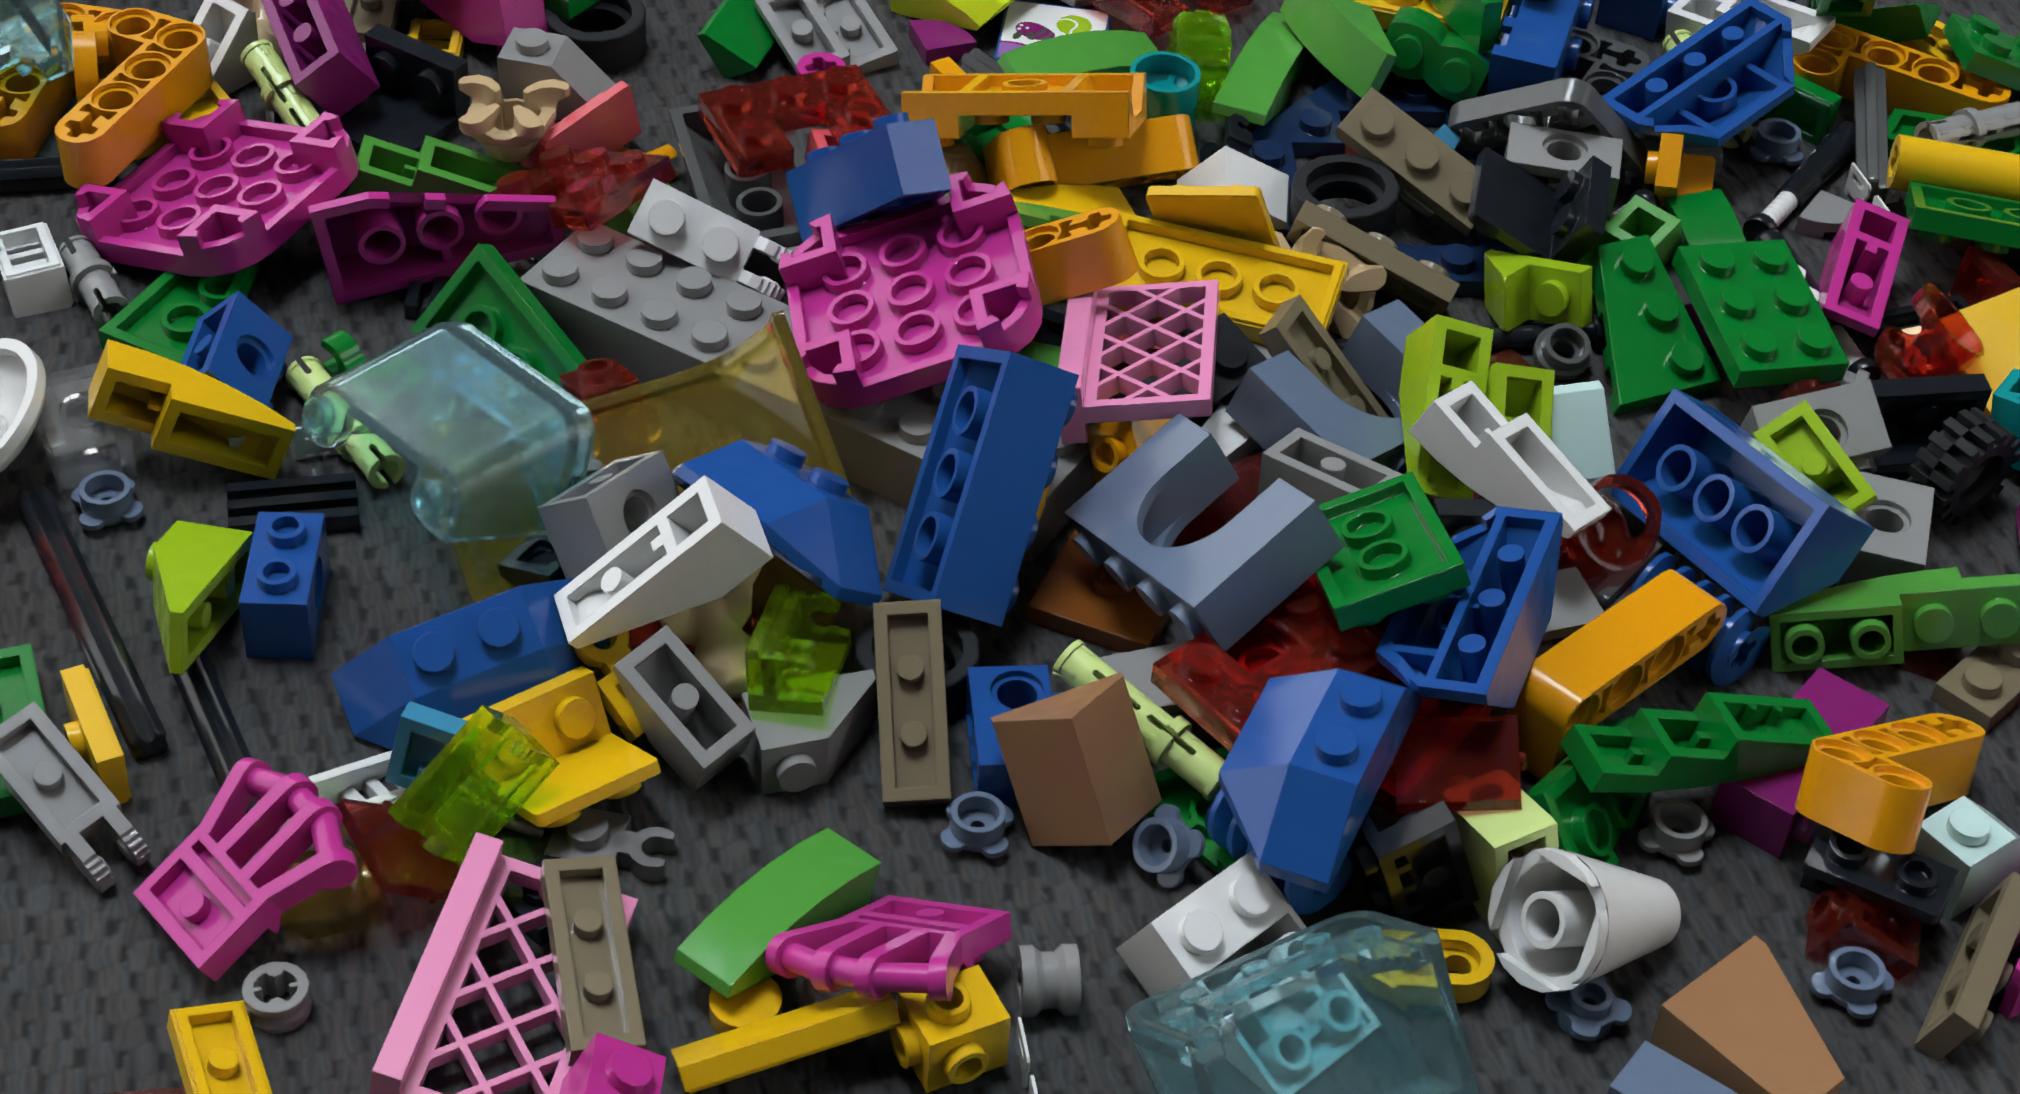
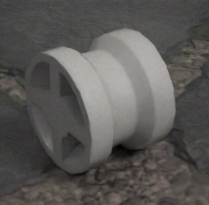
[1015,943,1082,1018]

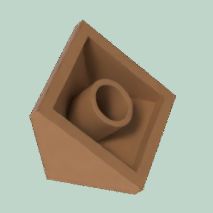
[990,672,1162,846]

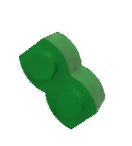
[1385,7,1492,102]

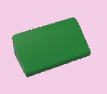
[697,0,776,79]
[1834,3,1941,42]

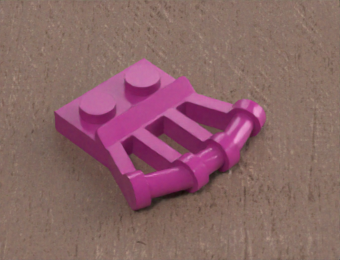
[133,757,358,982]
[765,895,1011,1001]

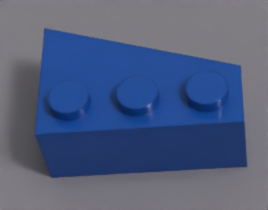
[1486,0,1595,116]
[786,112,952,242]

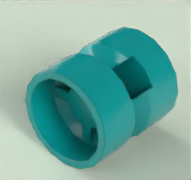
[1130,51,1201,135]

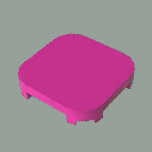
[74,99,359,277]
[778,171,1043,409]

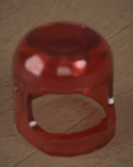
[1874,283,1985,379]
[1558,474,1662,579]

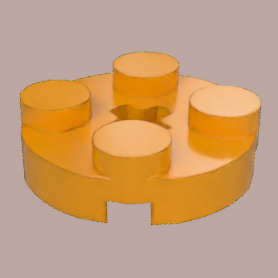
[71,14,109,104]

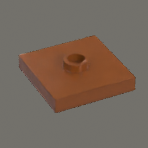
[1027,529,1171,653]

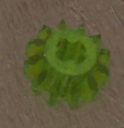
[1166,10,1232,103]

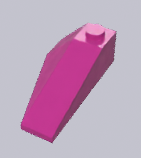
[308,192,565,305]

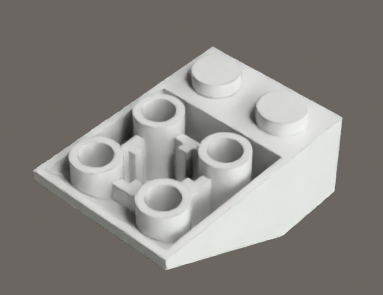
[1116,851,1379,1094]

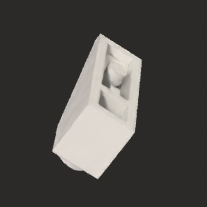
[553,475,773,649]

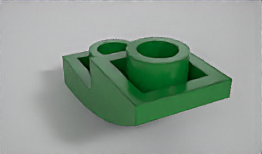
[1664,189,1746,246]

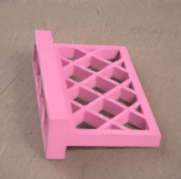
[1058,280,1220,444]
[369,832,638,1094]

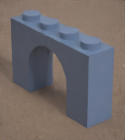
[1225,299,1424,474]
[1064,413,1344,653]

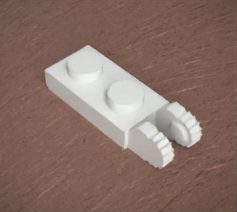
[627,178,793,302]

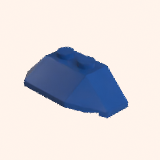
[1602,0,1795,148]
[672,438,883,607]
[1376,506,1563,708]
[330,578,609,754]
[1218,669,1422,894]

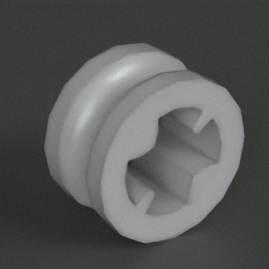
[242,962,312,1034]

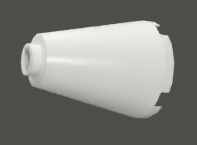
[1488,847,1681,993]

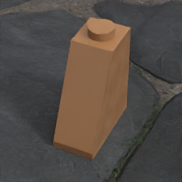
[1650,935,1845,1094]

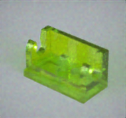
[745,583,851,716]
[387,705,560,867]

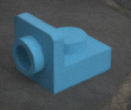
[385,701,476,804]

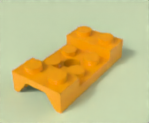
[901,73,1147,148]

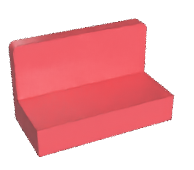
[520,81,642,190]

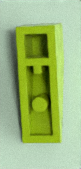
[1399,314,1494,500]
[145,520,253,675]

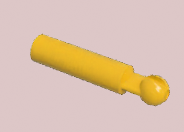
[1886,134,2020,201]

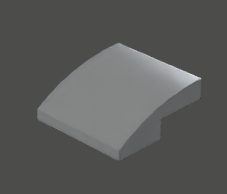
[754,0,899,79]

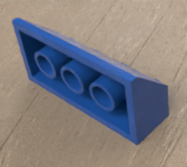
[882,344,1079,627]
[1611,388,1875,617]

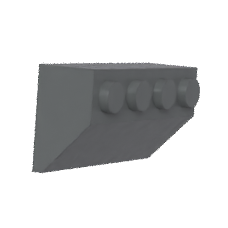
[669,91,806,289]

